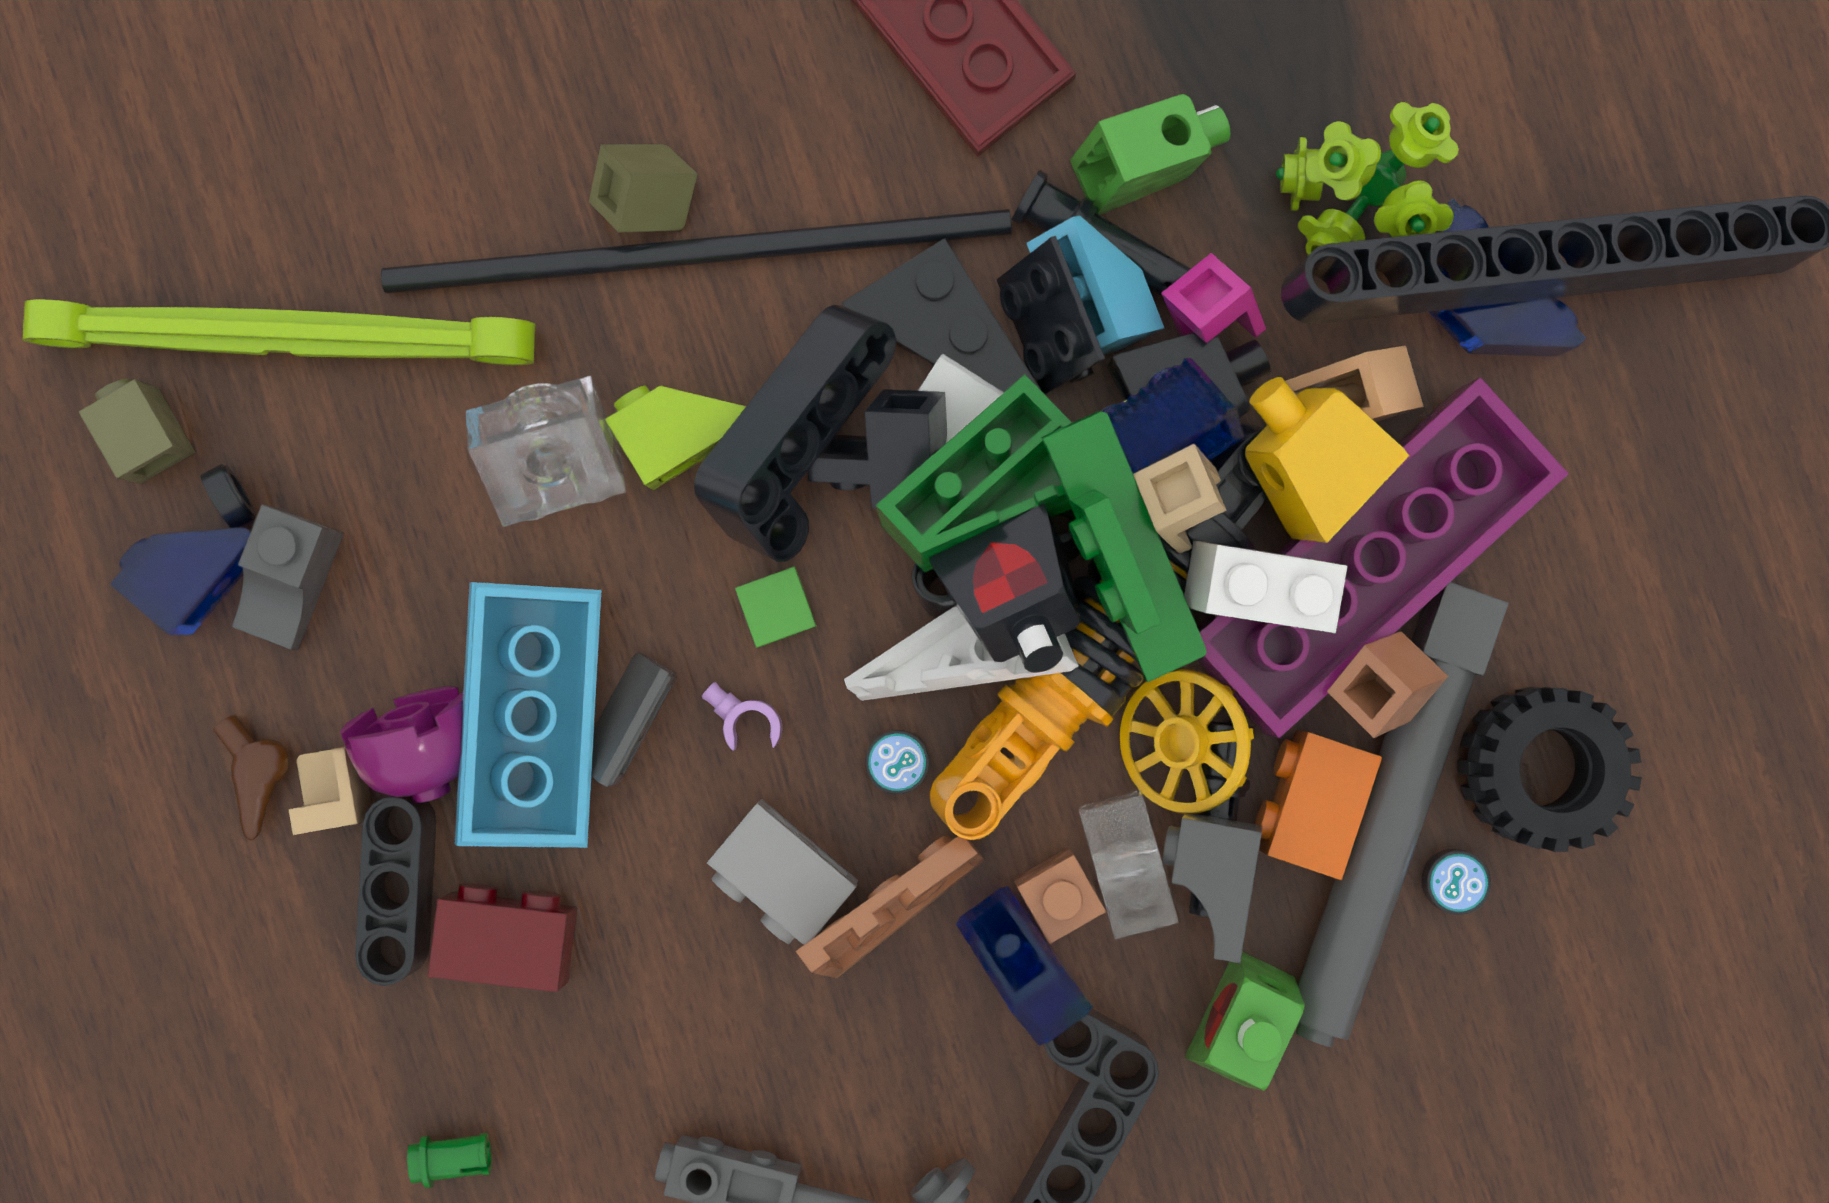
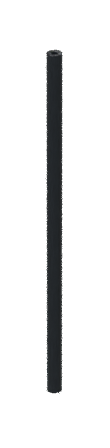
[381,209,1012,293]

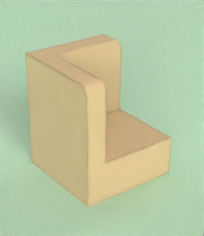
[1133,444,1226,554]
[289,747,372,835]

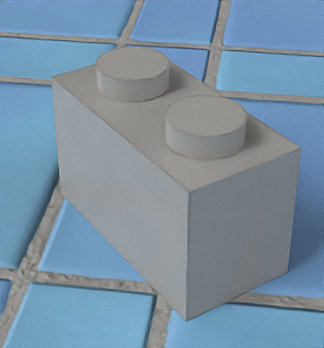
[707,799,858,945]

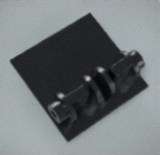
[996,236,1105,395]

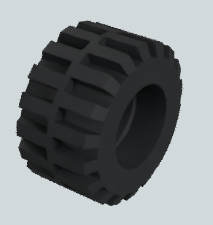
[1457,687,1642,852]

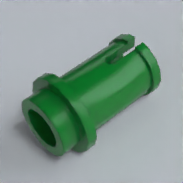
[407,1133,492,1189]

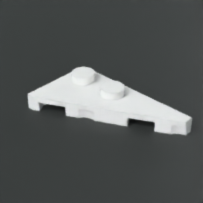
[844,605,1078,701]

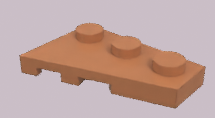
[796,835,985,978]

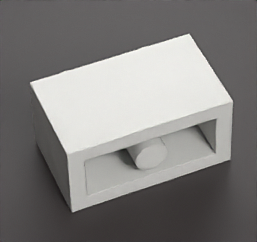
[1184,540,1347,633]

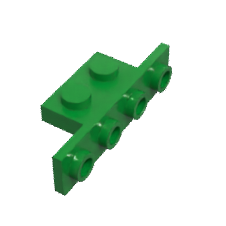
[1041,411,1207,682]

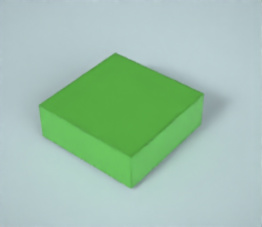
[735,566,817,648]

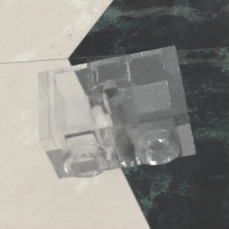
[1079,790,1179,939]

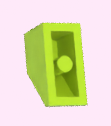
[605,385,746,490]

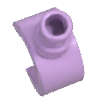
[702,682,783,751]

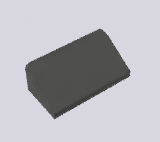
[591,653,677,787]

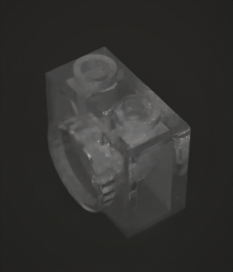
[466,375,627,527]

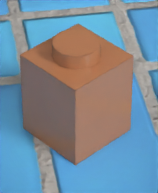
[1327,631,1448,738]
[1013,848,1106,944]

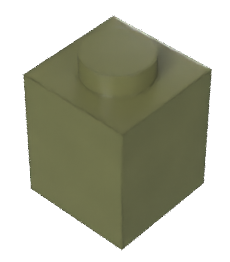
[79,379,196,484]

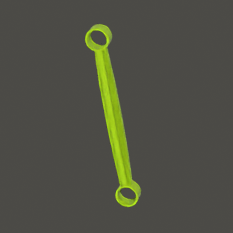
[22,299,536,365]

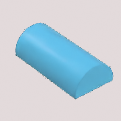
[455,582,601,848]

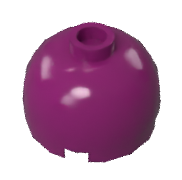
[340,686,463,803]

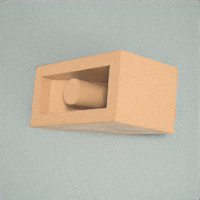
[1285,346,1424,422]

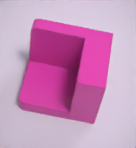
[1161,253,1266,343]

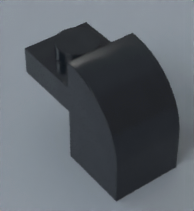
[807,389,947,509]

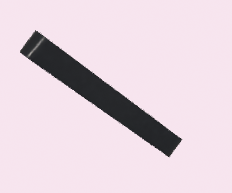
[1281,195,1829,324]

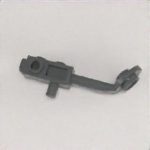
[655,1135,975,1203]

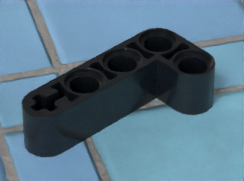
[694,305,896,562]
[1011,999,1159,1203]

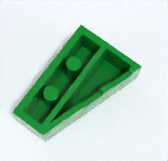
[876,374,1072,572]

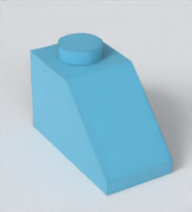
[1027,216,1164,355]

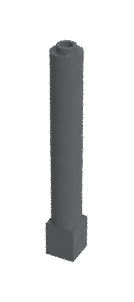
[1295,582,1508,1047]

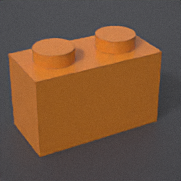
[1255,730,1382,880]

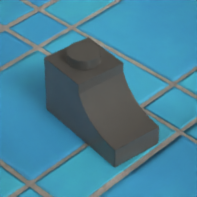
[232,505,344,650]
[1162,813,1263,963]

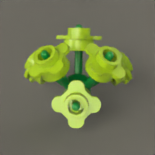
[1276,102,1459,270]

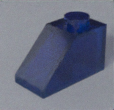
[110,528,252,635]

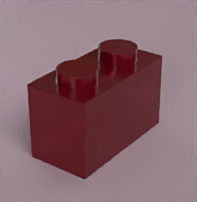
[428,883,577,992]

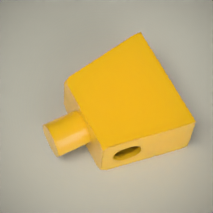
[1245,377,1409,543]

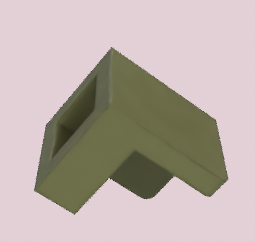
[589,144,698,233]

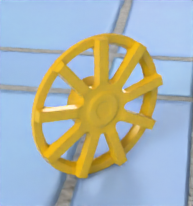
[1120,669,1254,814]

